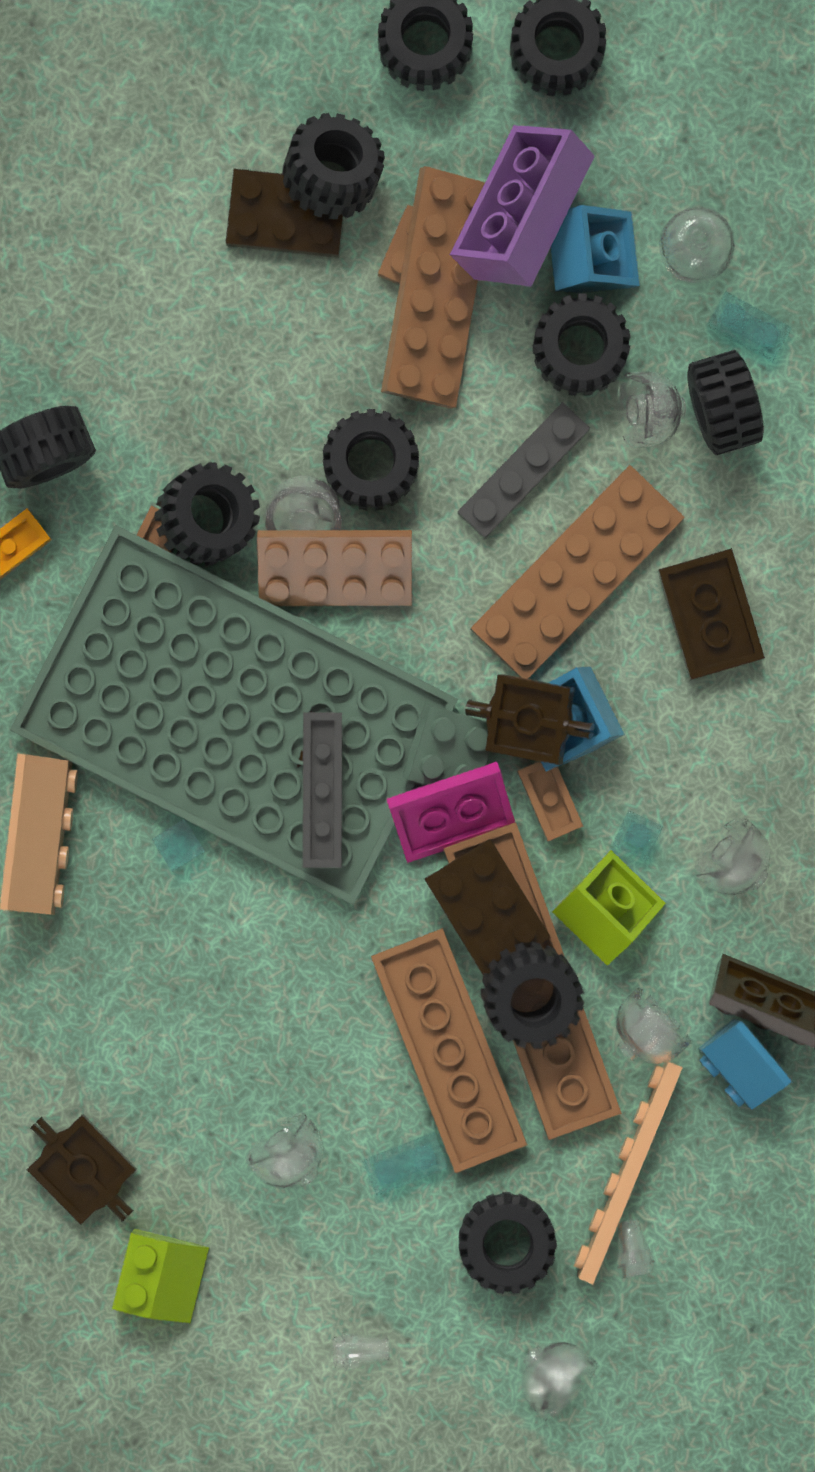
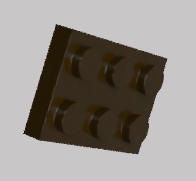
[225,169,344,258]
[657,548,765,681]
[424,839,551,975]
[708,954,815,1048]

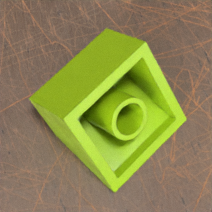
[552,850,666,966]
[112,1229,209,1323]

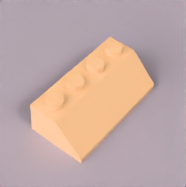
[0,754,78,915]

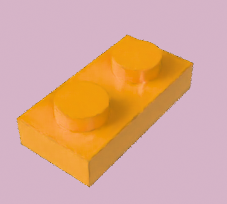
[0,508,52,580]

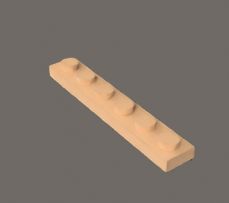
[574,1060,682,1284]

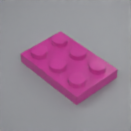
[386,762,515,863]

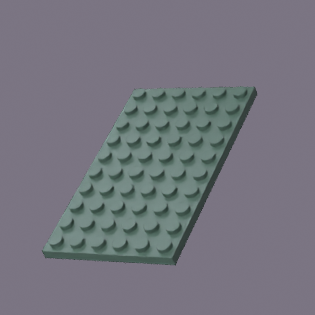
[10,525,458,905]

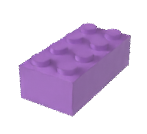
[450,125,595,287]

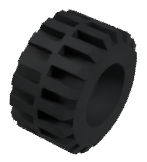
[378,0,473,91]
[510,0,607,96]
[282,113,385,219]
[533,294,631,396]
[687,350,764,456]
[0,406,96,489]
[323,409,419,510]
[155,462,260,566]
[481,942,584,1049]
[458,1192,557,1294]

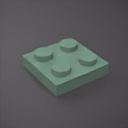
[402,704,490,785]

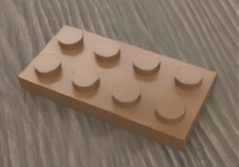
[257,530,412,606]

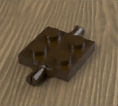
[465,674,594,765]
[27,1114,137,1225]

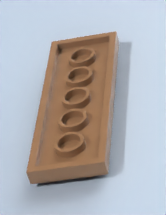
[381,166,485,409]
[470,465,685,679]
[371,928,527,1173]

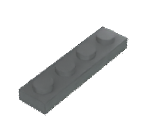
[457,402,590,539]
[303,712,342,868]

